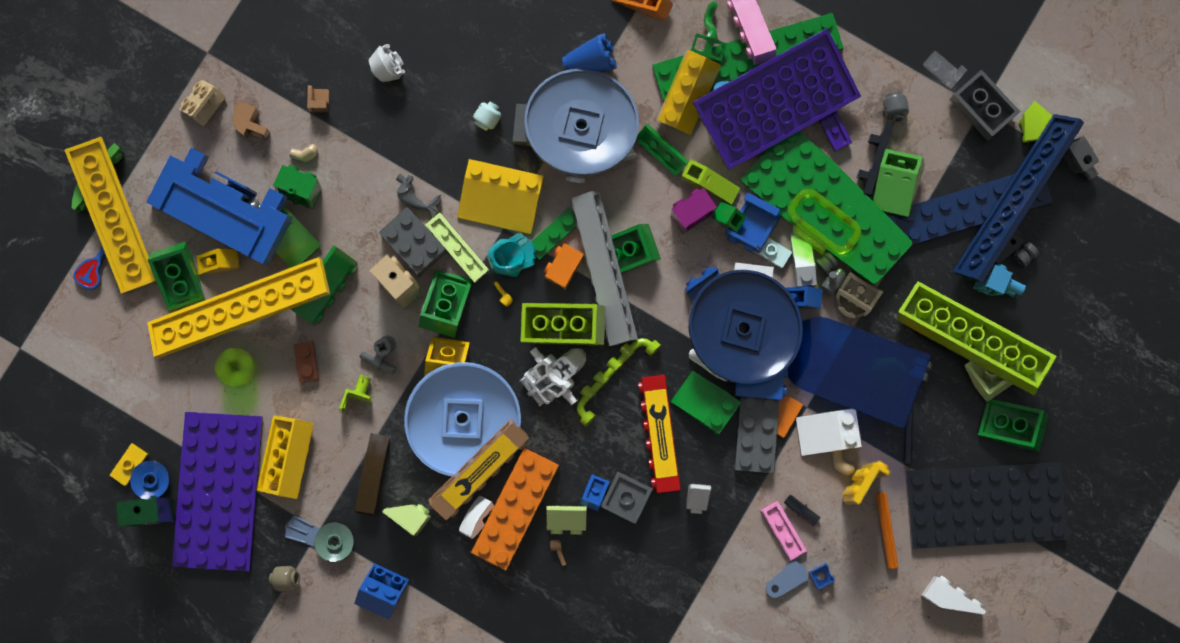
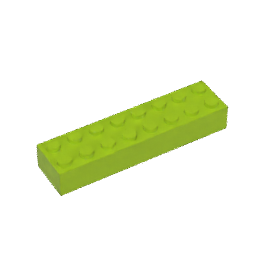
[897,281,1057,396]

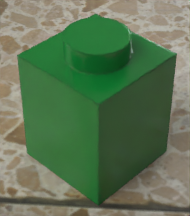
[712,202,746,233]

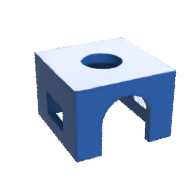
[808,563,836,589]

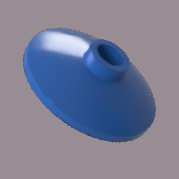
[130,461,169,499]

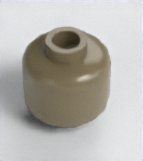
[269,566,300,592]

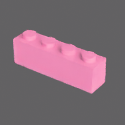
[726,0,776,65]

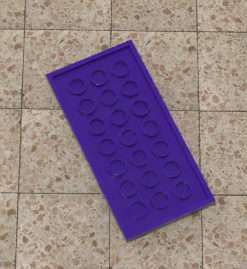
[692,29,862,170]
[172,412,263,571]

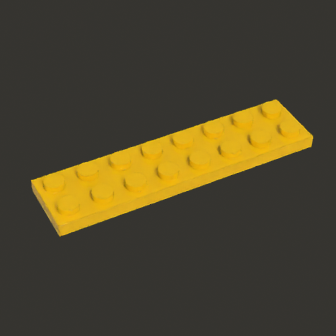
[65,137,156,294]

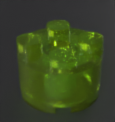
[215,348,258,388]

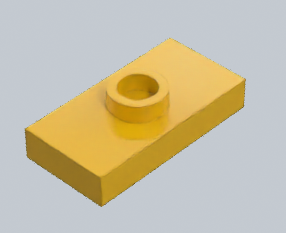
[110,443,149,486]

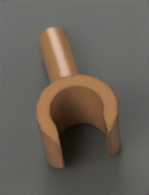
[550,539,566,566]

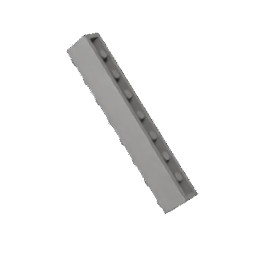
[571,191,638,346]

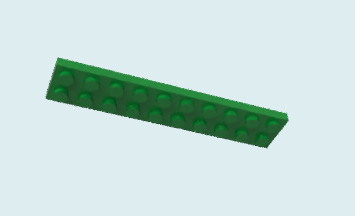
[652,13,844,101]

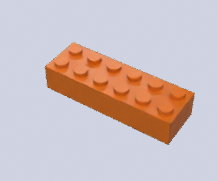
[471,448,559,570]

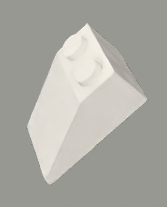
[796,408,862,456]

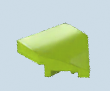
[1019,101,1052,143]

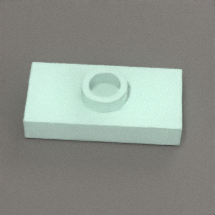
[754,238,792,269]

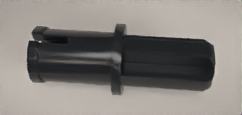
[784,495,820,527]

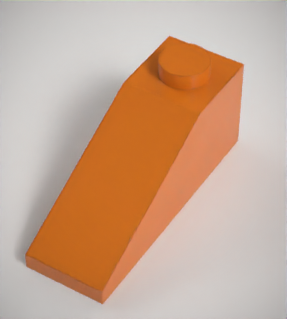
[612,0,673,21]

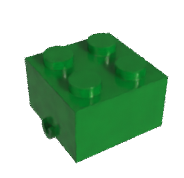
[273,165,322,210]

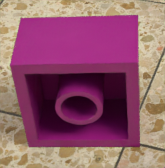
[670,188,717,234]

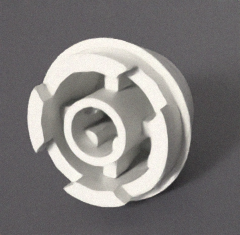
[369,44,405,82]

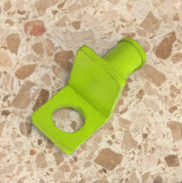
[339,375,372,414]

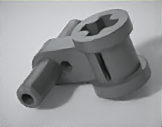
[359,335,396,374]

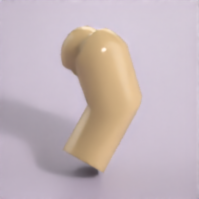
[289,144,318,162]
[832,450,855,476]

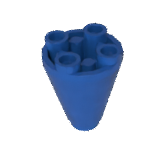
[562,33,617,72]

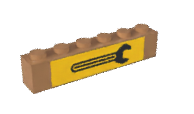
[429,418,529,520]

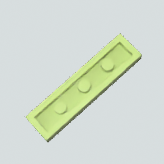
[425,213,489,283]

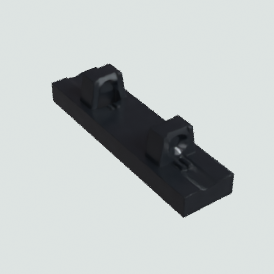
[856,122,893,197]

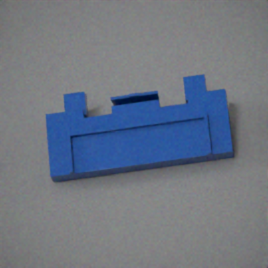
[146,148,293,266]

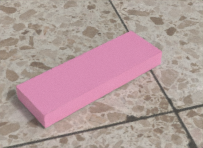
[761,501,807,561]

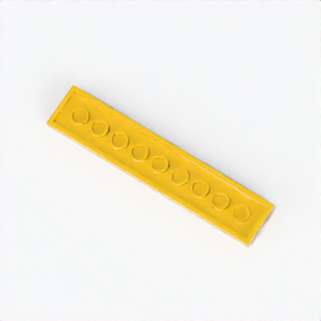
[147,257,330,359]

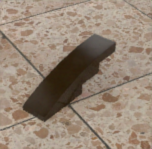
[355,433,390,516]

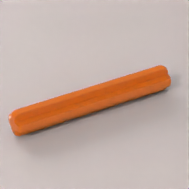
[876,492,899,569]

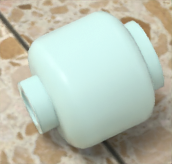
[473,101,501,131]

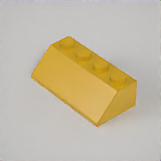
[656,50,721,135]
[257,415,314,499]

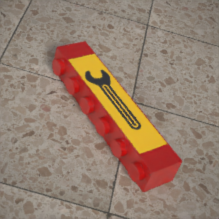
[638,375,680,493]

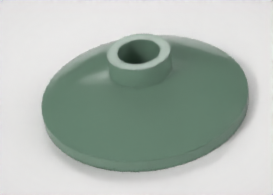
[314,522,354,562]

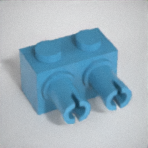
[973,264,1026,297]

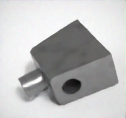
[1062,136,1099,180]

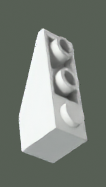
[921,576,986,614]

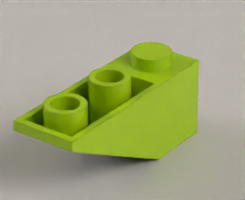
[681,159,740,205]

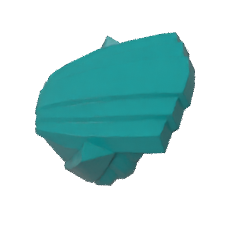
[487,233,536,277]

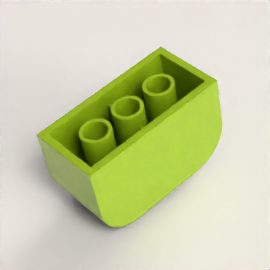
[521,303,605,345]

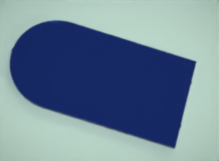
[787,317,932,429]

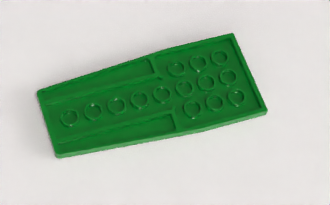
[740,131,912,285]

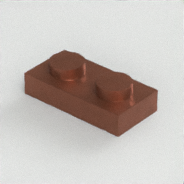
[294,341,319,383]

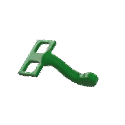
[691,1,727,61]

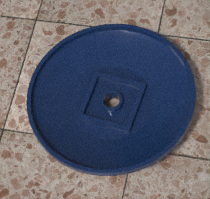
[688,270,803,385]

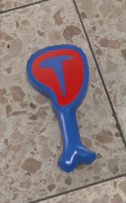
[73,246,106,290]

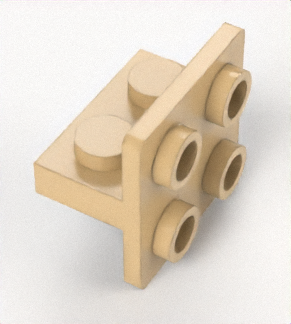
[179,80,226,127]

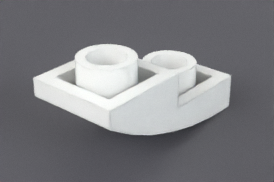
[459,496,494,539]

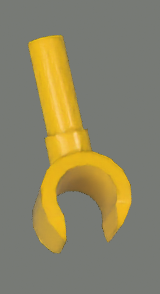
[494,281,513,307]

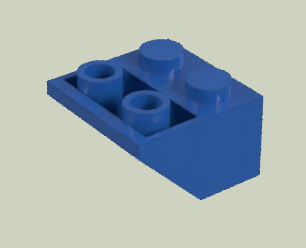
[354,563,409,620]

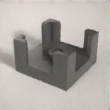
[601,472,652,524]

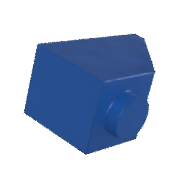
[786,286,822,309]

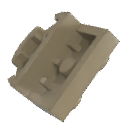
[836,271,883,318]

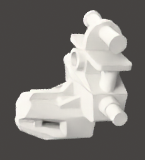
[519,347,586,406]

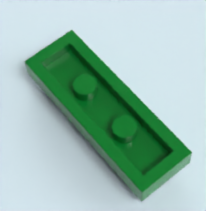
[636,124,689,177]
[532,207,577,260]

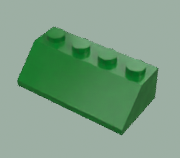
[290,245,358,326]

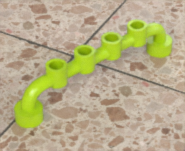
[577,338,661,427]

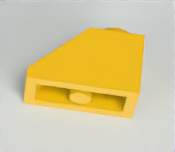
[196,249,239,275]

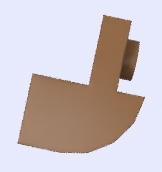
[232,100,270,139]

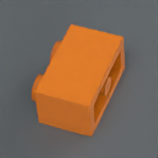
[544,243,584,290]

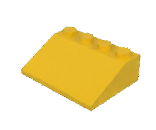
[457,159,544,235]

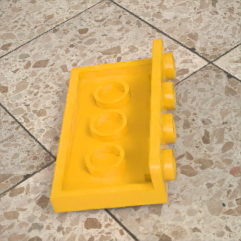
[842,461,891,505]

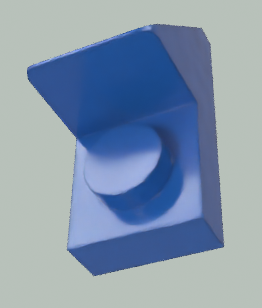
[580,475,610,511]

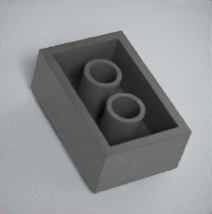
[949,70,1021,141]
[379,207,447,277]

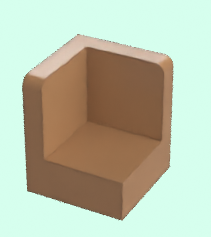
[307,86,330,112]

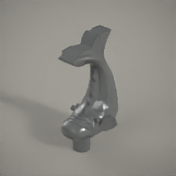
[396,174,441,218]

